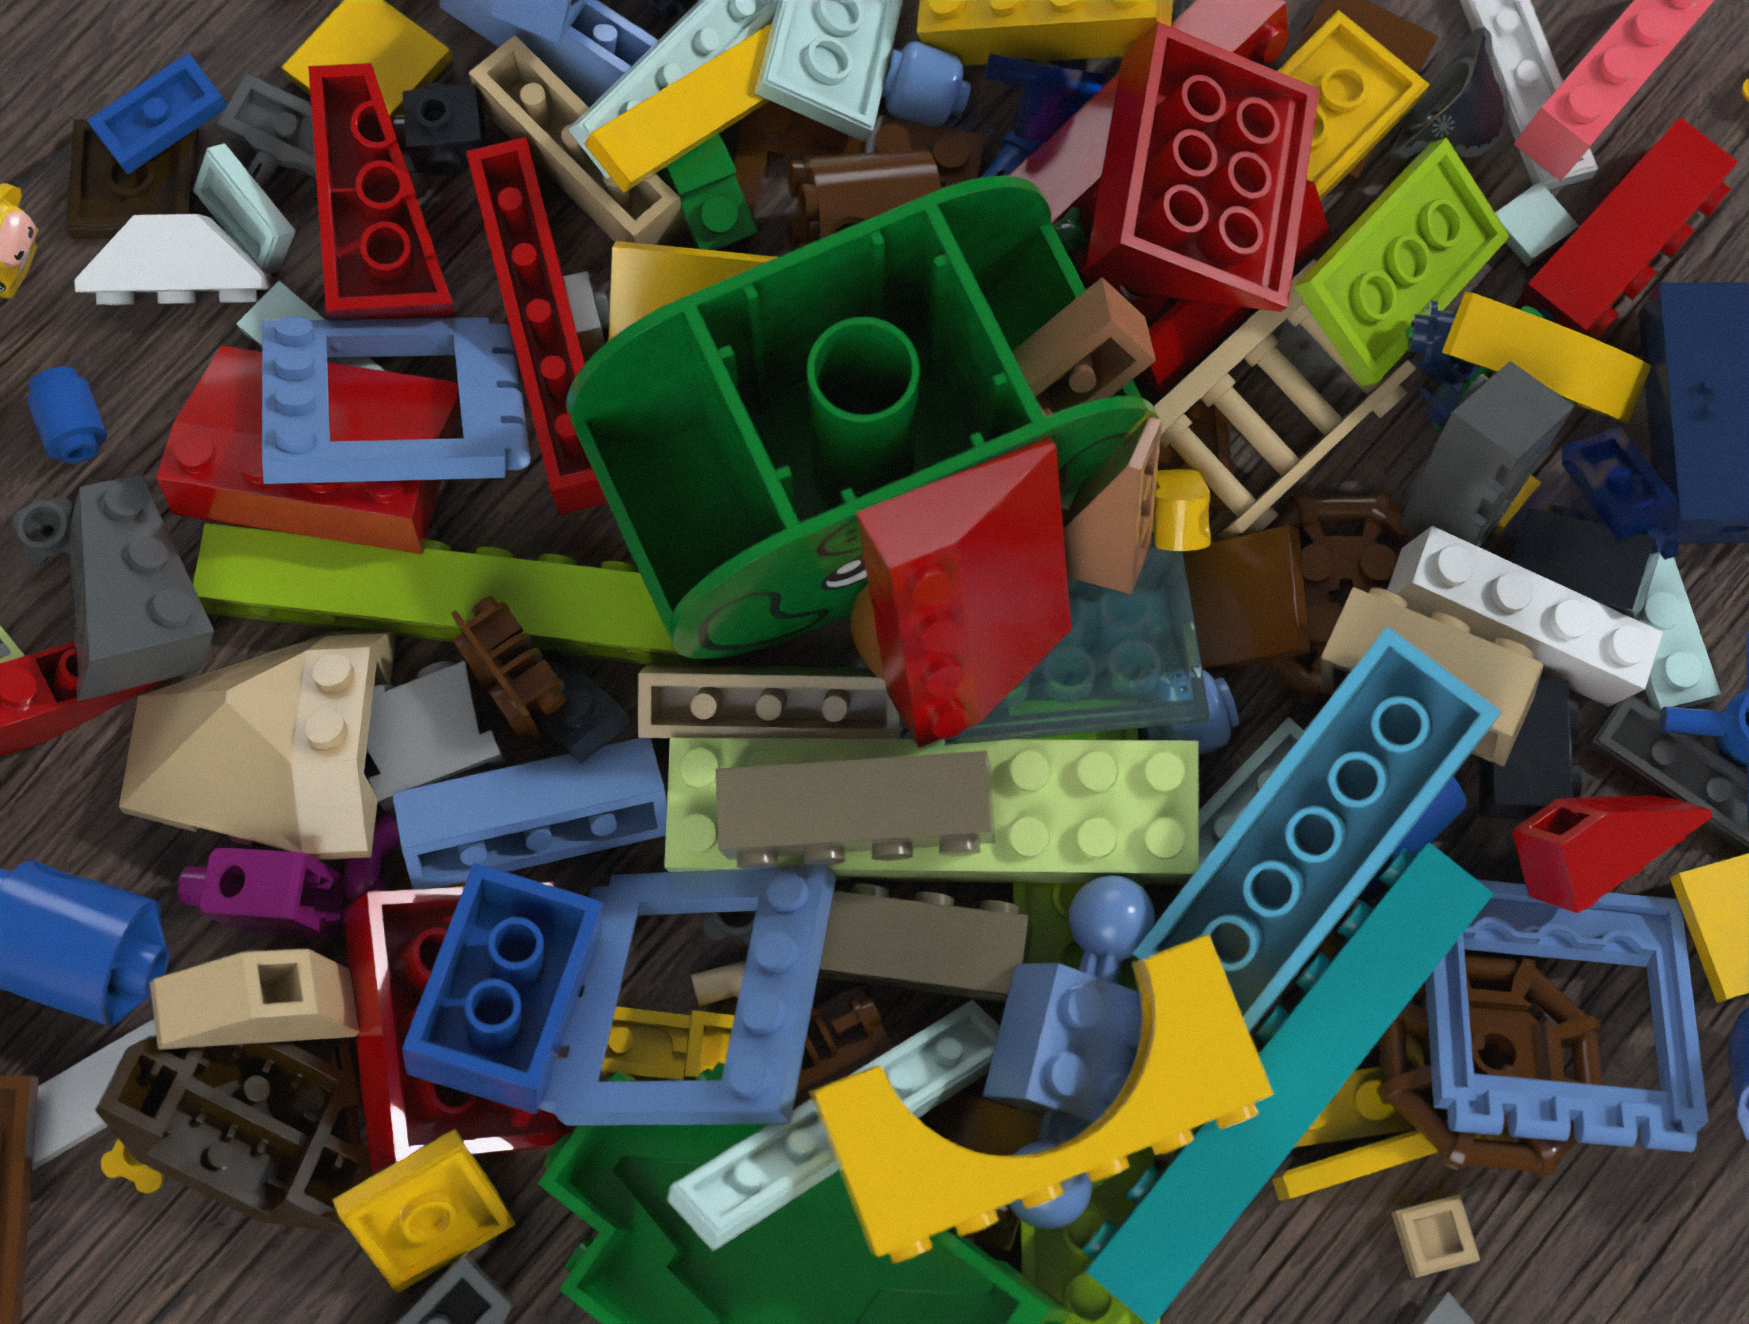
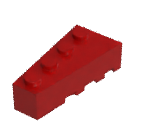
[308,63,455,320]

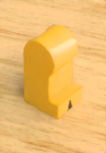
[1152,469,1211,551]

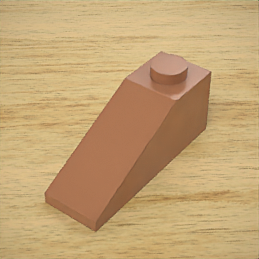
[1061,417,1162,595]

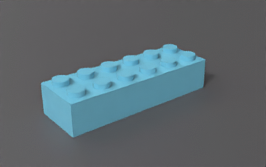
[1133,626,1503,1034]

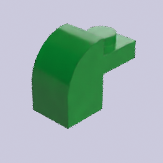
[659,133,759,251]

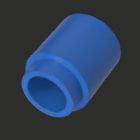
[27,366,107,464]

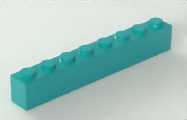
[1082,842,1494,1324]

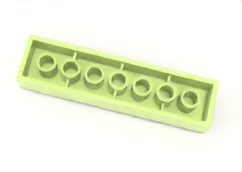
[664,737,1199,885]

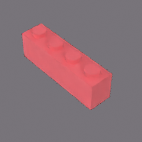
[1514,0,1714,182]

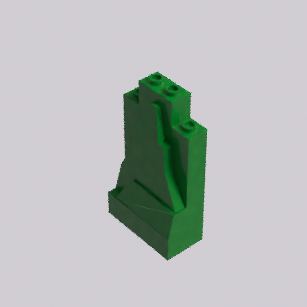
[537,1061,1072,1324]

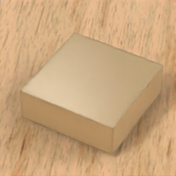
[1391,1194,1480,1279]

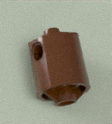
[787,150,945,252]

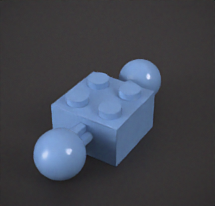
[983,875,1155,1229]

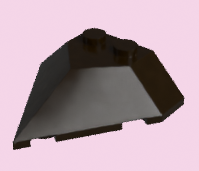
[95,942,372,1233]

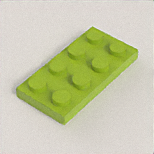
[1293,138,1510,387]

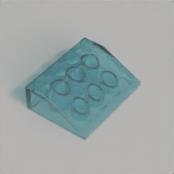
[944,547,1210,745]

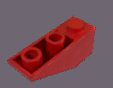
[0,641,170,757]
[1512,795,1712,913]

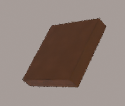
[1176,525,1310,674]

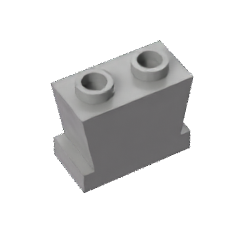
[367,661,508,814]

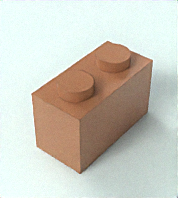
[1012,277,1156,417]

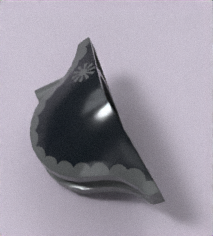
[1388,27,1509,161]

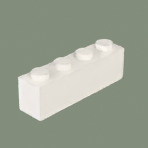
[1387,526,1663,707]

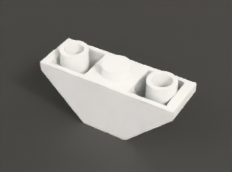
[75,214,275,305]

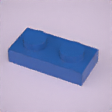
[87,53,227,175]

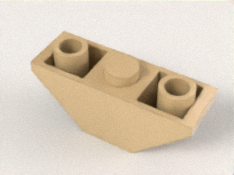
[150,949,359,1049]

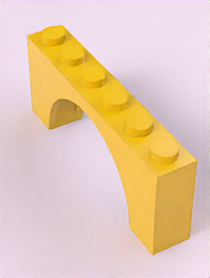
[809,935,1274,1263]

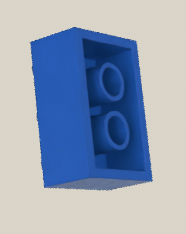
[402,863,603,1114]

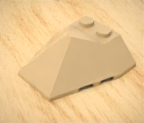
[119,629,396,860]

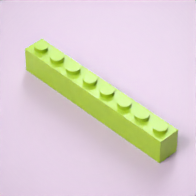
[193,523,705,665]

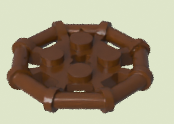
[1262,490,1416,708]
[1376,954,1603,1178]

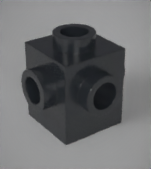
[394,83,487,177]

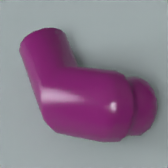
[342,811,401,900]

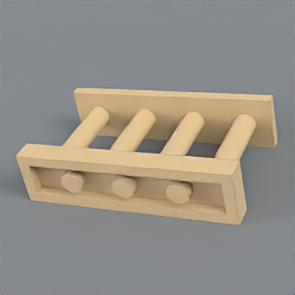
[1154,259,1416,540]

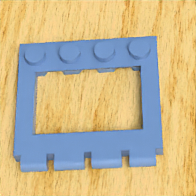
[262,316,531,484]
[539,865,836,1125]
[1425,879,1708,1152]

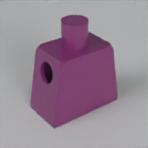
[178,848,347,942]

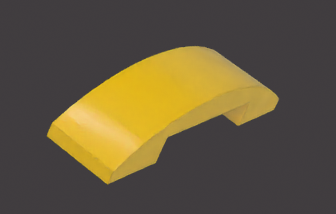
[1442,291,1651,425]
[557,1006,735,1081]

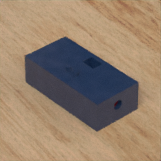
[1638,282,1749,543]

